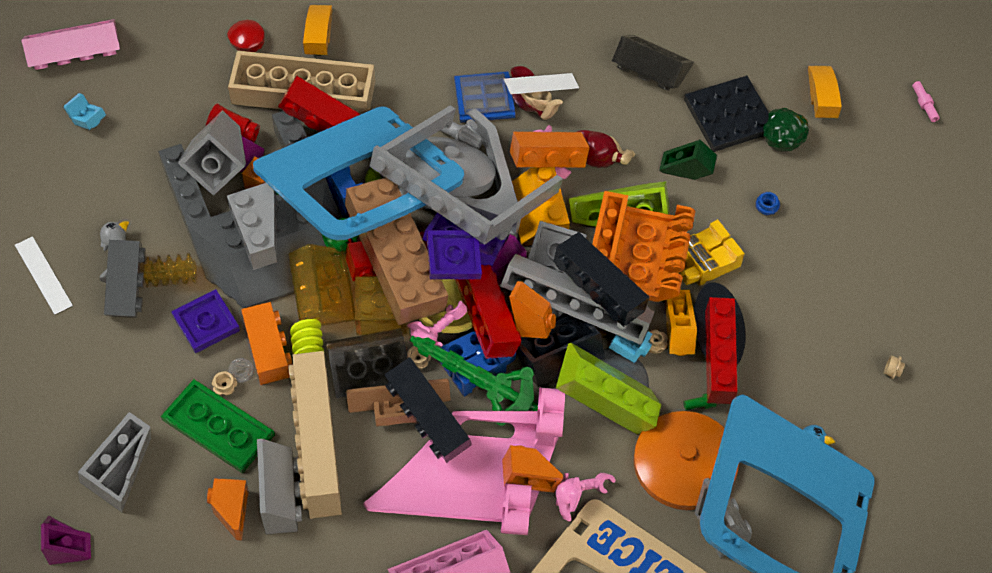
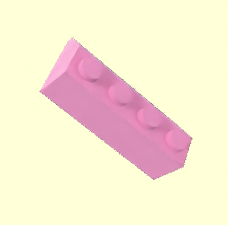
[22,19,120,70]
[388,530,510,573]

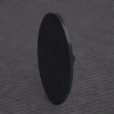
[694,282,746,365]

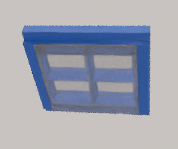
[454,71,515,123]

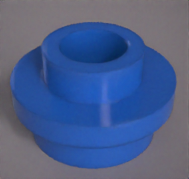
[756,192,780,215]

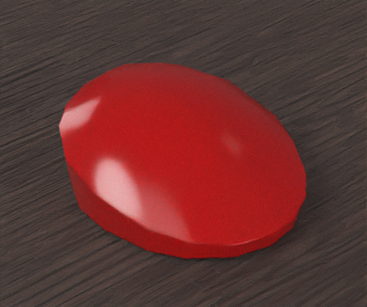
[227,19,265,52]

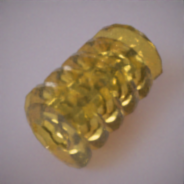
[144,253,197,288]

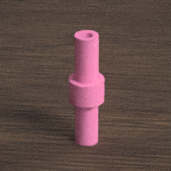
[912,81,940,122]

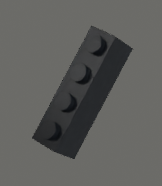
[553,232,650,327]
[385,357,472,463]

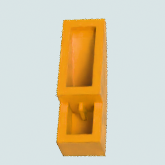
[303,5,333,55]
[808,66,842,118]

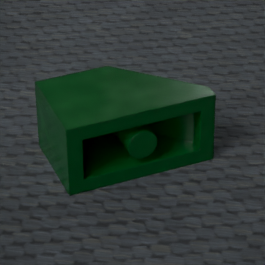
[659,139,717,180]

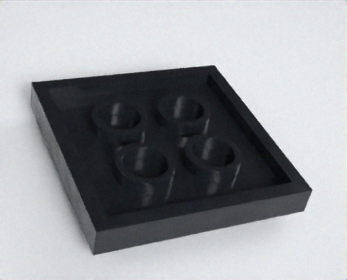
[684,75,769,152]

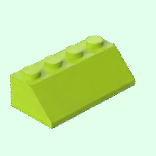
[556,343,661,434]

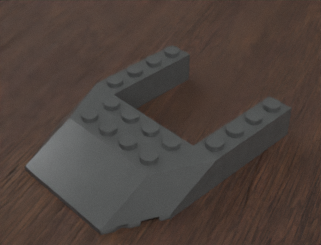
[158,111,342,309]

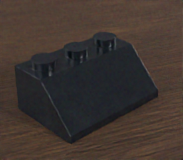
[516,314,605,387]

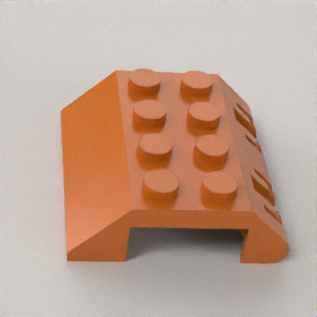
[592,191,696,302]

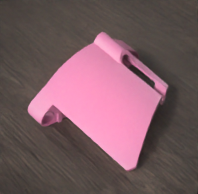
[363,388,565,535]

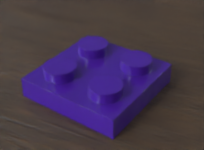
[427,230,482,279]
[171,289,240,354]

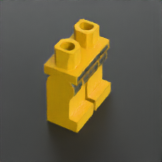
[680,219,745,286]

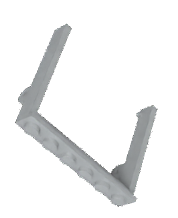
[370,105,563,245]

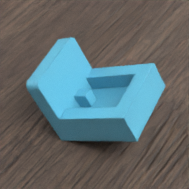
[64,93,106,130]
[609,331,652,363]

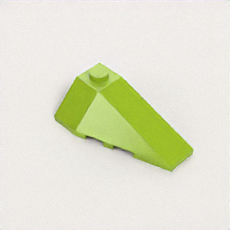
[569,181,670,227]

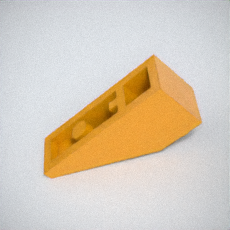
[665,290,697,356]

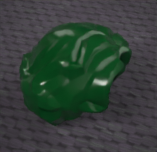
[763,108,809,151]

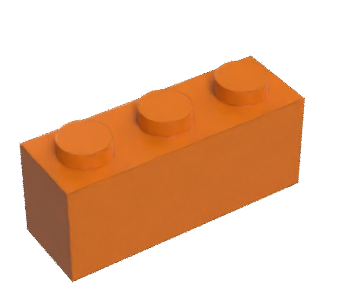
[510,132,589,168]
[241,302,293,385]

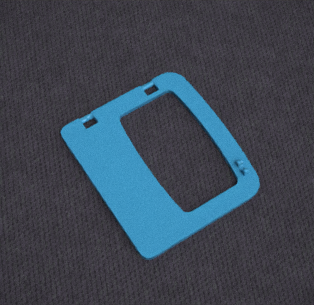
[253,107,464,240]
[700,395,875,573]

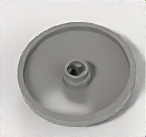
[404,137,496,197]

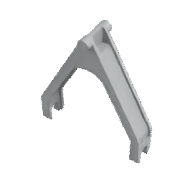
[381,108,521,238]

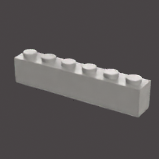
[501,254,655,345]

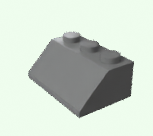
[257,439,302,534]

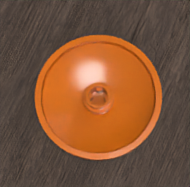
[634,411,739,510]

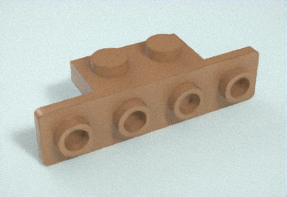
[346,378,451,427]

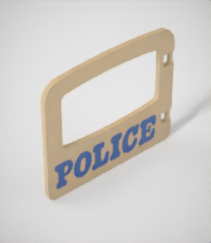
[531,499,707,573]

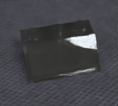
[612,35,694,91]
[326,328,407,398]

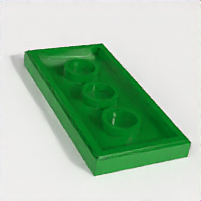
[161,379,275,474]

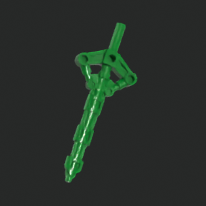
[409,335,538,426]

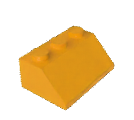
[512,167,570,247]

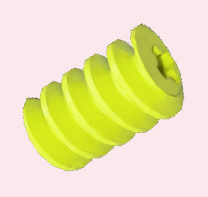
[290,319,326,362]

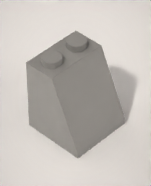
[178,110,246,196]

